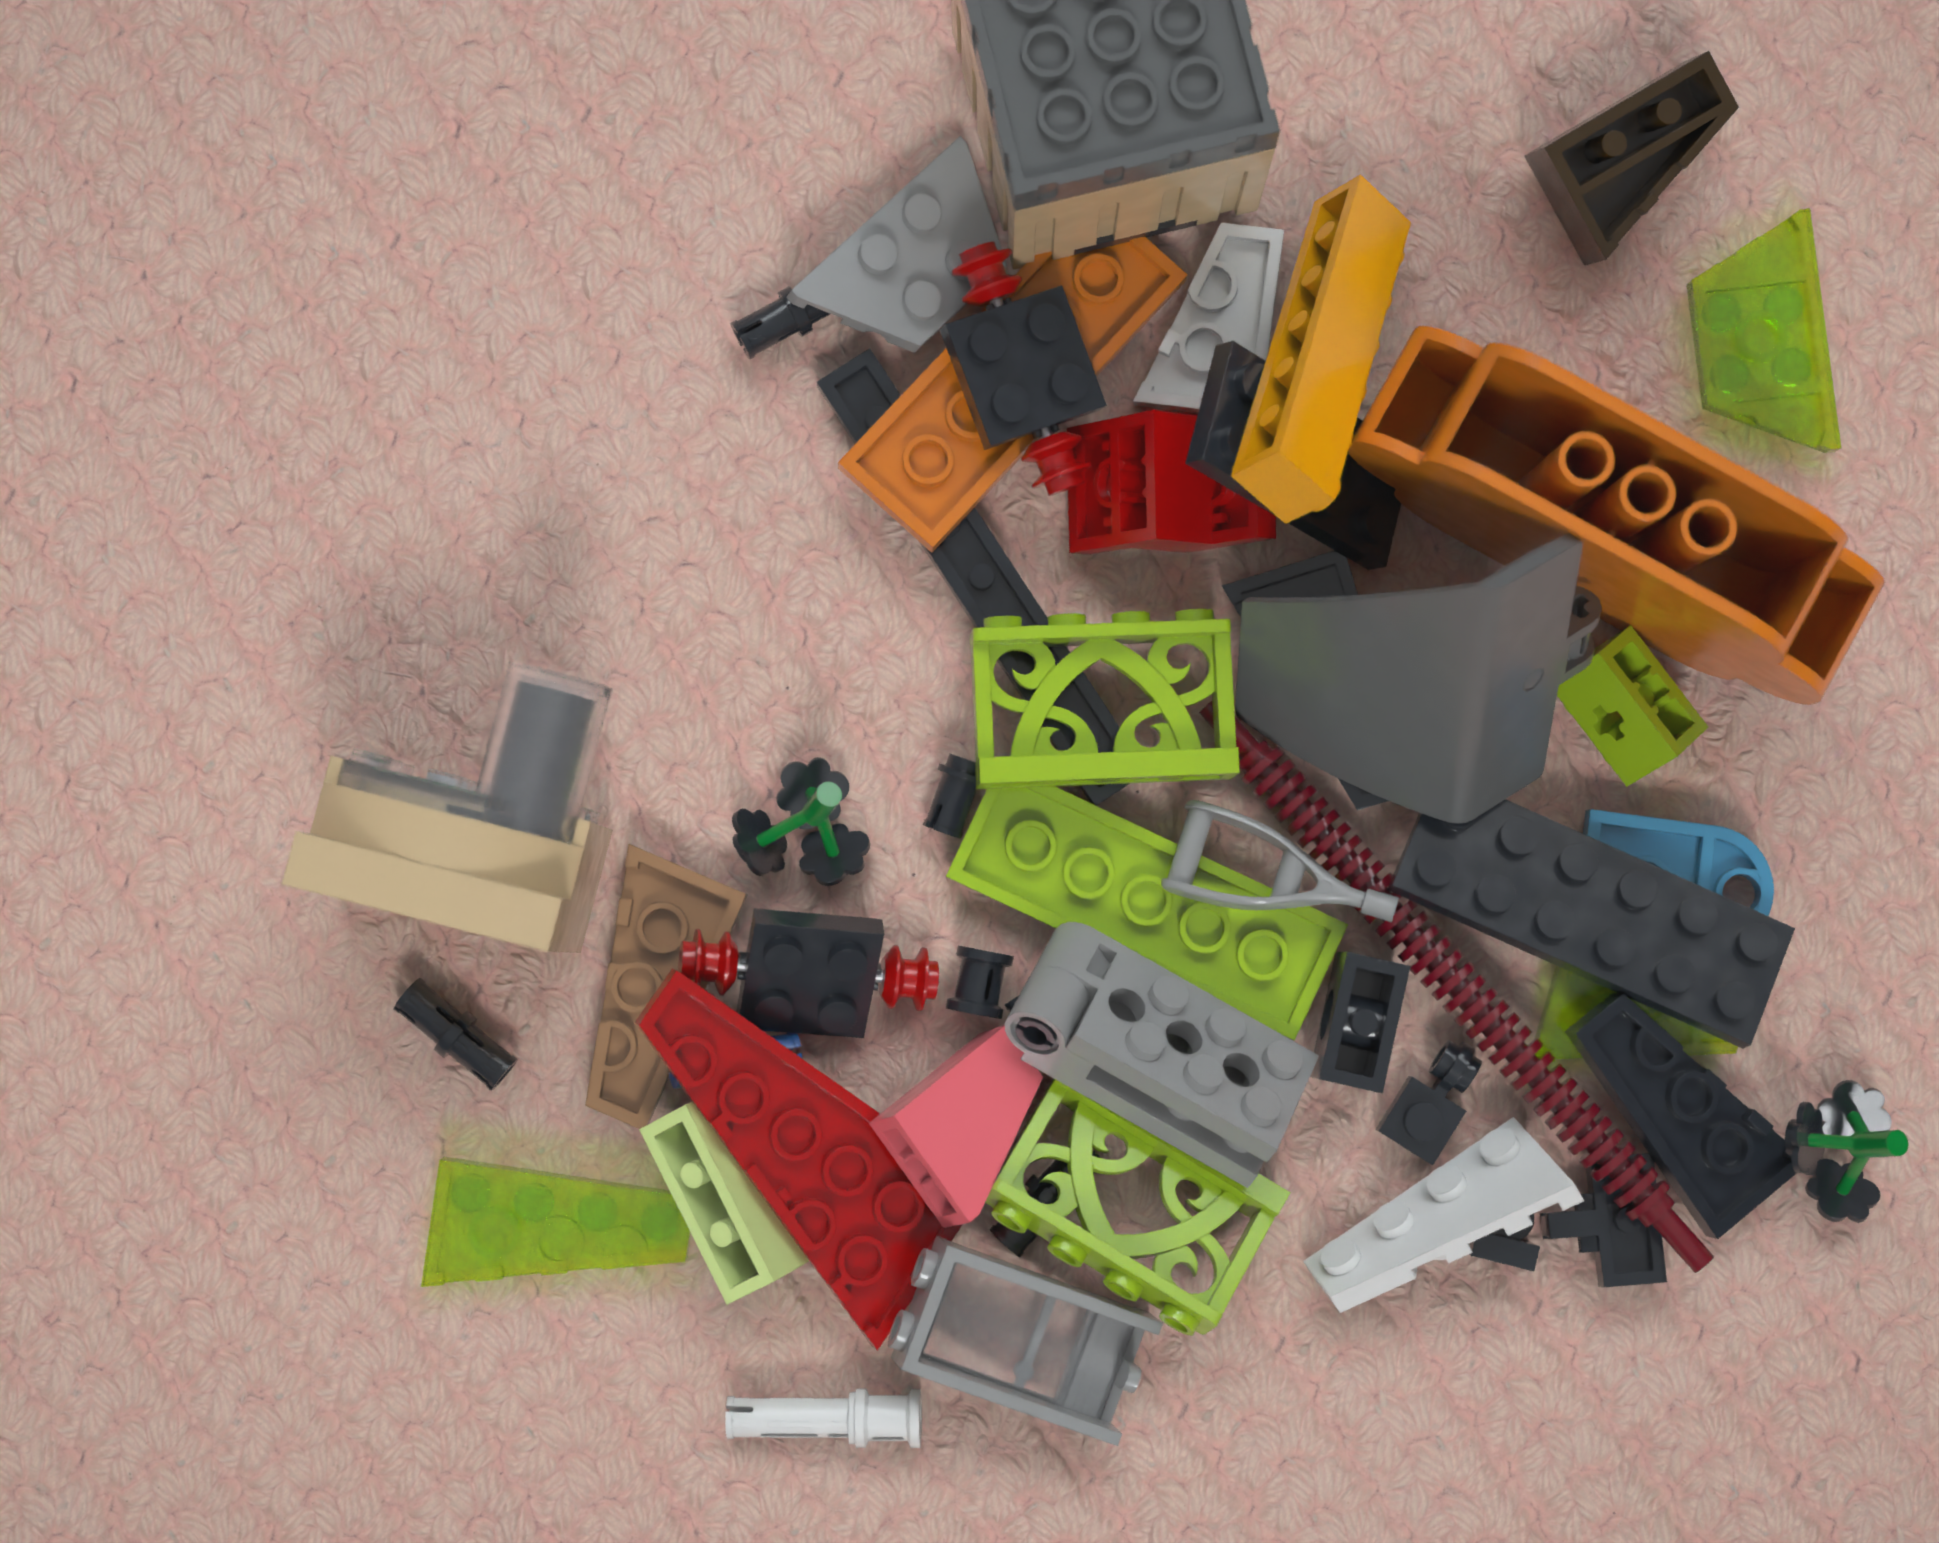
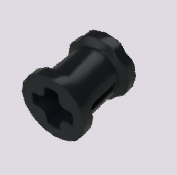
[946,945,1014,1019]

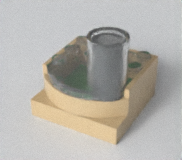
[282,662,613,953]

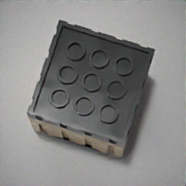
[951,0,1280,270]

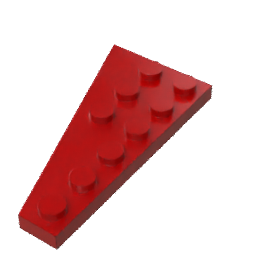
[634,968,963,1351]

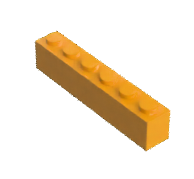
[1231,174,1411,524]

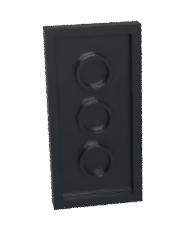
[1185,341,1401,570]

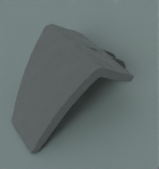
[1235,534,1602,823]

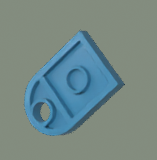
[1583,809,1774,916]

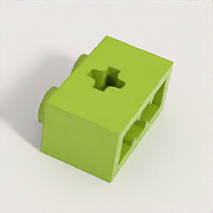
[1557,625,1709,787]

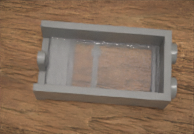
[888,1235,1163,1446]

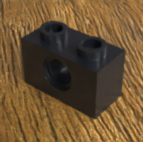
[1310,952,1410,1094]

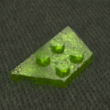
[1686,208,1841,453]

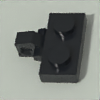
[1540,1153,1667,1288]

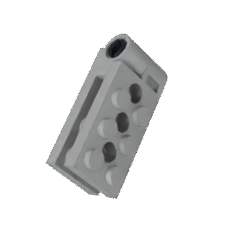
[1005,922,1319,1188]

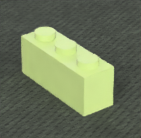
[639,1102,809,1304]

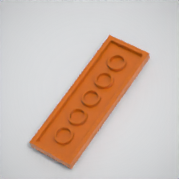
[838,237,1188,553]

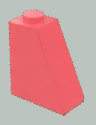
[869,1025,1043,1228]

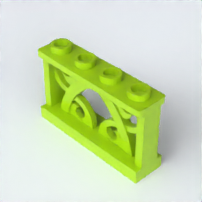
[970,609,1240,790]
[985,1078,1291,1336]

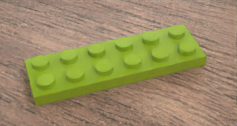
[946,786,1348,1041]

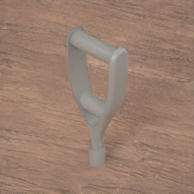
[1161,800,1399,922]

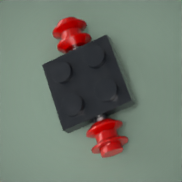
[940,241,1107,496]
[678,908,939,1038]

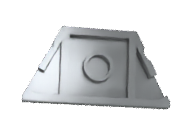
[786,136,1007,353]

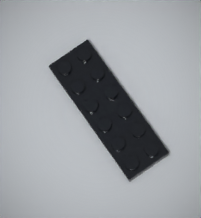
[1387,799,1795,1049]

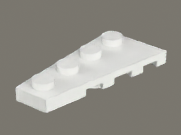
[1303,1117,1584,1313]

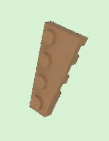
[585,844,748,1129]

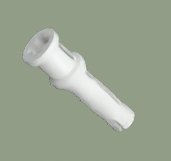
[725,1389,922,1448]

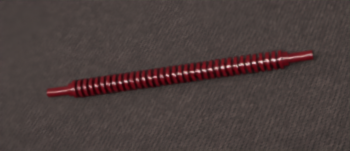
[1199,701,1714,1273]

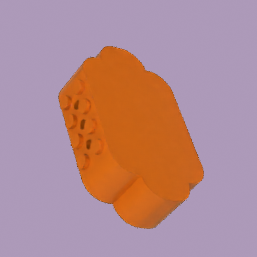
[1348,326,1885,705]

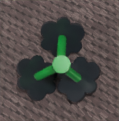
[732,757,870,886]
[1785,1080,1909,1223]

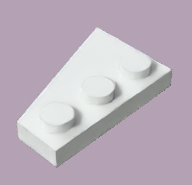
[1133,223,1284,413]

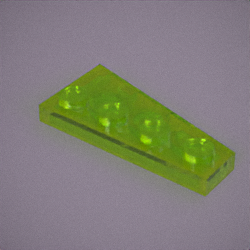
[421,1156,691,1287]

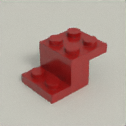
[1067,410,1276,555]

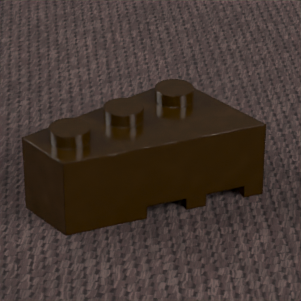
[1524,51,1739,266]

